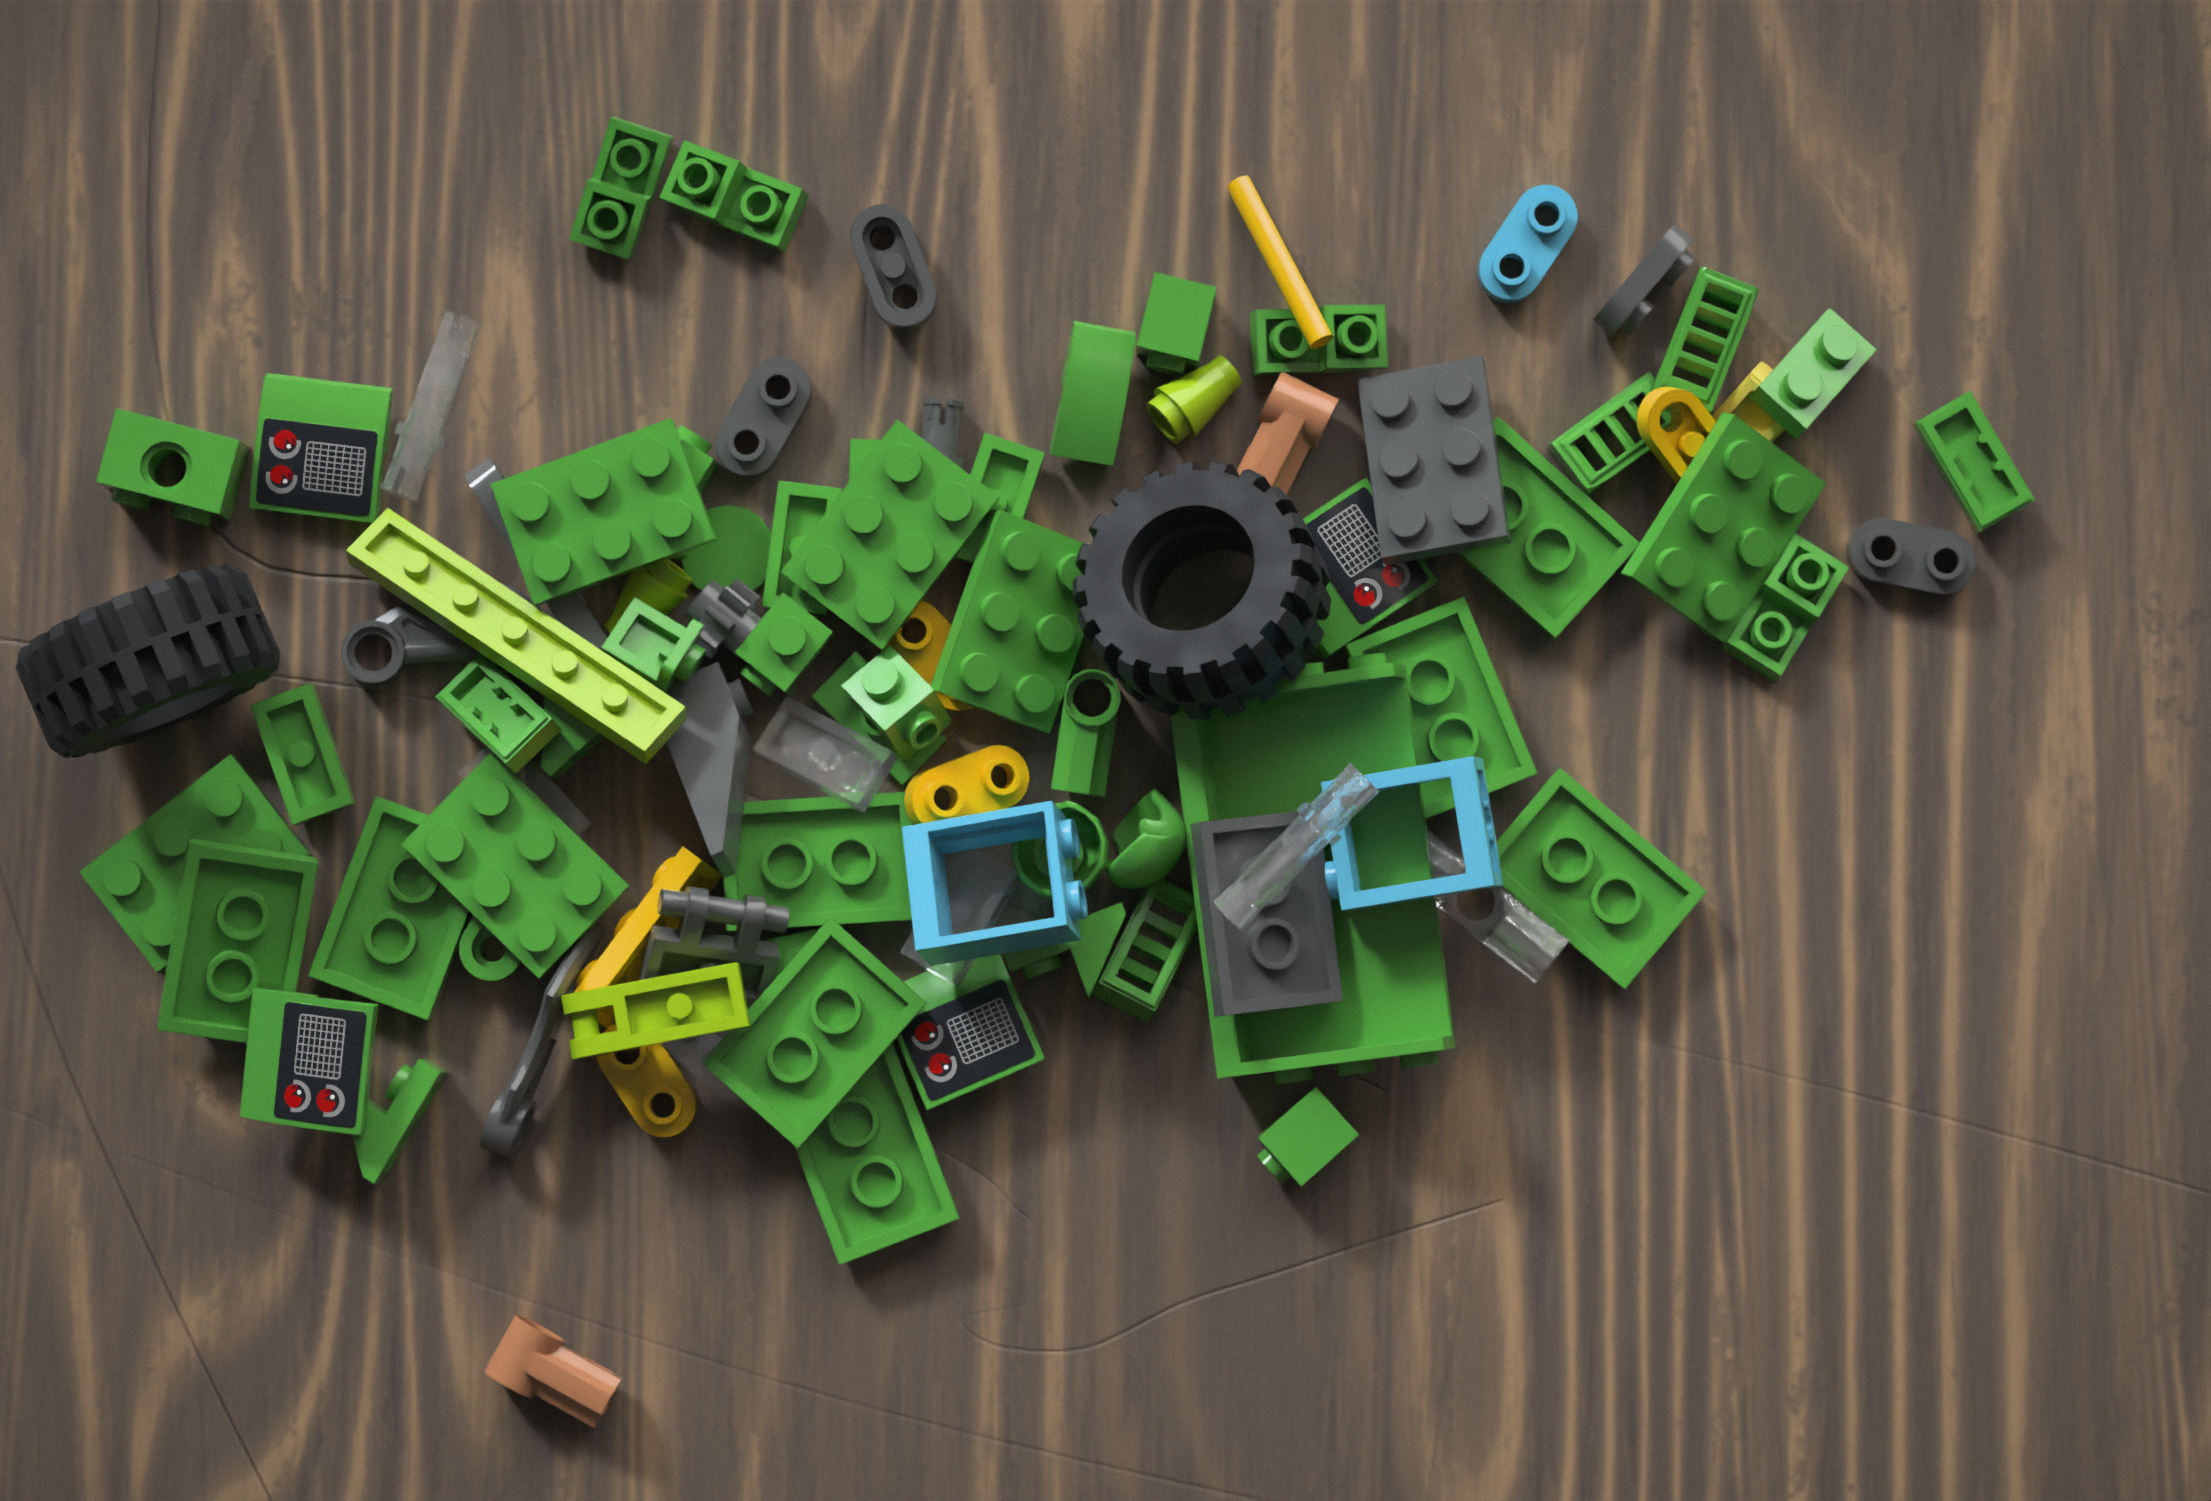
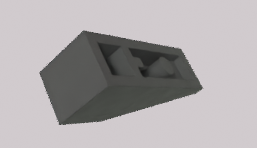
[666,662,754,878]

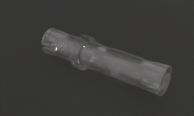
[379,311,482,503]
[1212,763,1380,931]

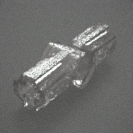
[1427,829,1569,985]

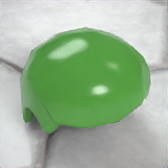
[1105,789,1187,889]
[1011,801,1109,899]

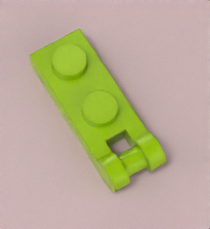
[561,962,751,1060]

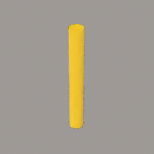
[1227,176,1333,349]

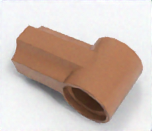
[1237,371,1339,495]
[484,1314,623,1428]

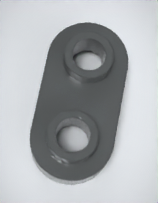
[850,204,937,330]
[1593,224,1696,336]
[716,357,812,478]
[1846,518,1976,596]

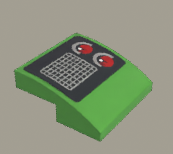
[249,373,393,523]
[1303,478,1438,659]
[896,954,1045,1110]
[240,988,378,1135]

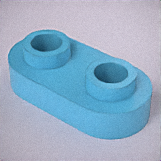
[1477,185,1578,304]

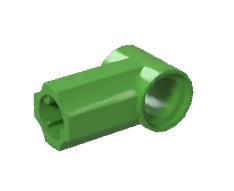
[1051,669,1121,797]

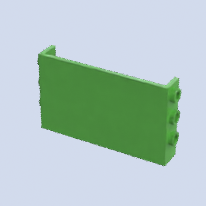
[1171,653,1456,1084]

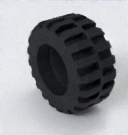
[1073,461,1331,719]
[16,564,281,758]

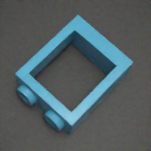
[1314,756,1504,911]
[902,801,1088,966]

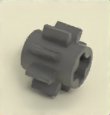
[684,578,762,659]

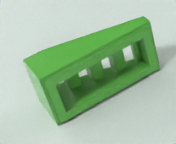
[1651,267,1759,414]
[1547,372,1671,496]
[1092,879,1198,1022]

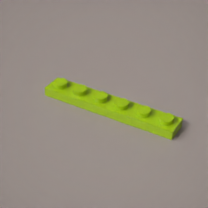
[346,508,687,764]

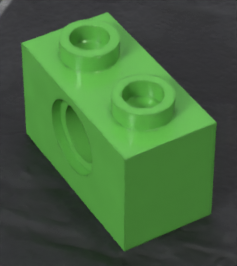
[96,408,250,527]

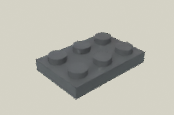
[1357,356,1511,566]
[1190,809,1343,1017]

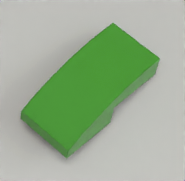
[569,116,674,260]
[659,140,809,253]
[1249,304,1388,376]
[1050,321,1136,466]
[1721,533,1849,683]

